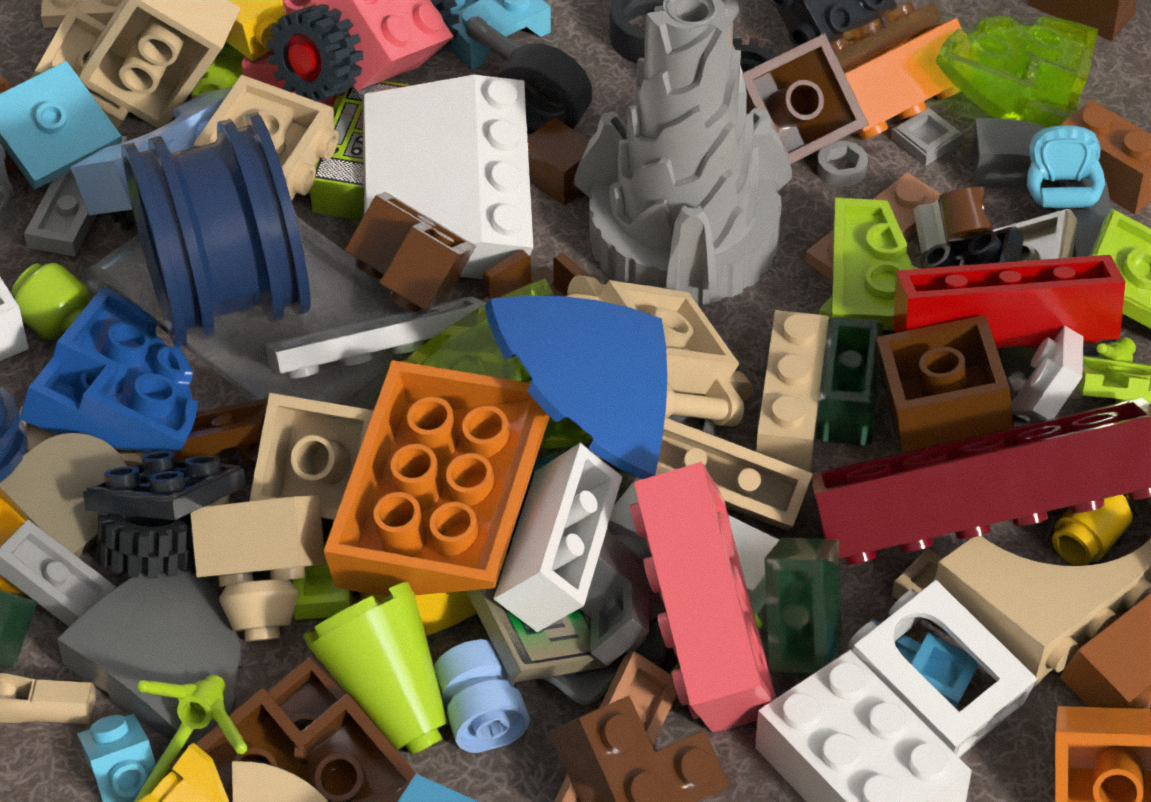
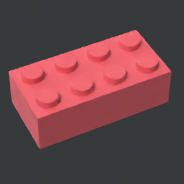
[630,462,777,732]

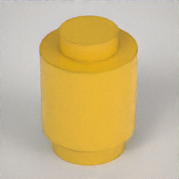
[1052,494,1133,566]

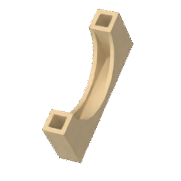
[934,497,1151,682]

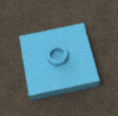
[0,61,122,190]

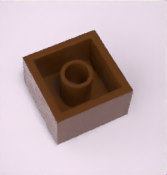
[876,315,1013,453]

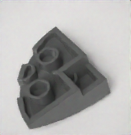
[57,567,242,749]

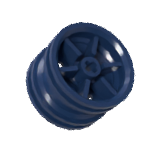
[121,112,311,347]

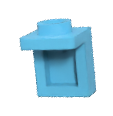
[77,713,156,802]

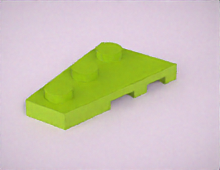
[831,198,914,331]

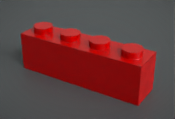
[893,255,1126,348]

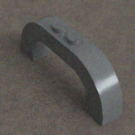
[971,118,1111,378]

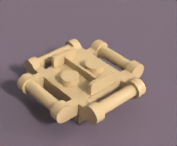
[566,275,753,427]

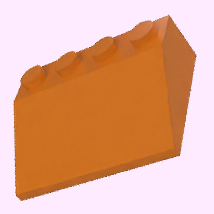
[323,360,549,597]

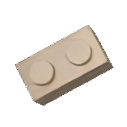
[191,496,326,587]

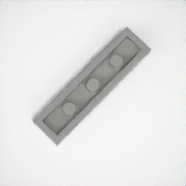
[265,296,489,378]

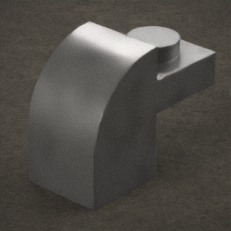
[579,530,665,666]

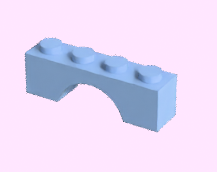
[71,87,233,215]

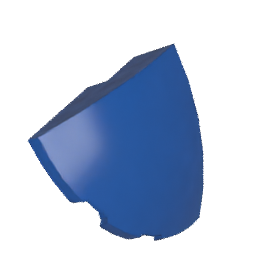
[20,286,198,452]
[485,296,668,479]

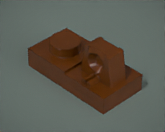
[172,398,268,466]

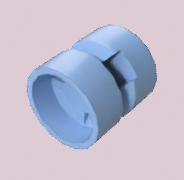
[434,639,530,753]

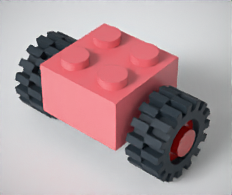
[267,0,459,102]

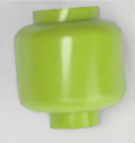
[11,263,91,341]

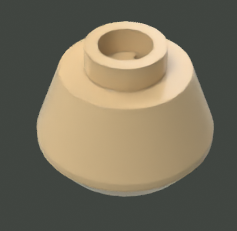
[219,579,299,642]

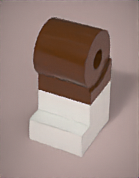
[913,187,993,254]

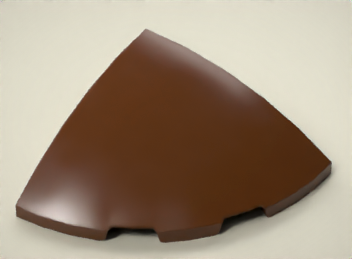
[170,654,416,802]

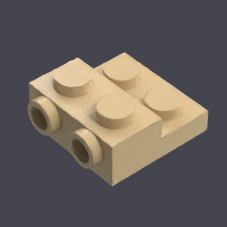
[193,75,339,200]

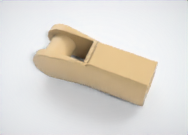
[0,673,96,724]

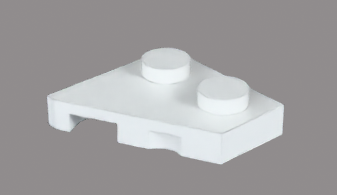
[1011,325,1083,422]

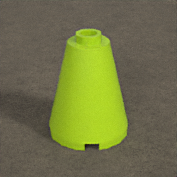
[303,582,448,756]

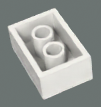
[755,650,972,802]

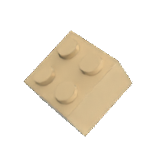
[249,393,374,520]

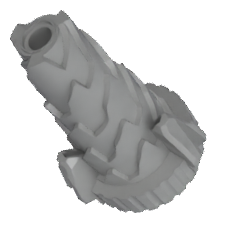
[575,0,792,305]

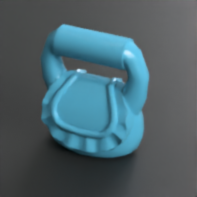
[1027,125,1105,208]

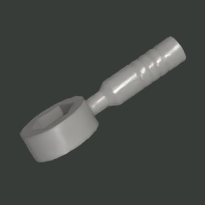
[817,141,868,187]

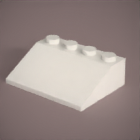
[362,75,533,279]

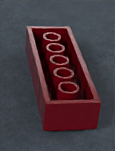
[811,398,1151,565]

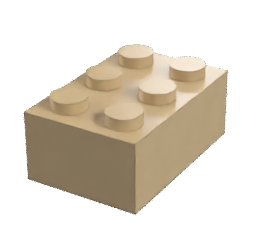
[78,0,241,128]

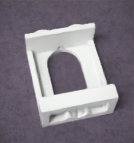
[848,580,1037,757]

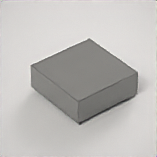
[891,107,963,166]

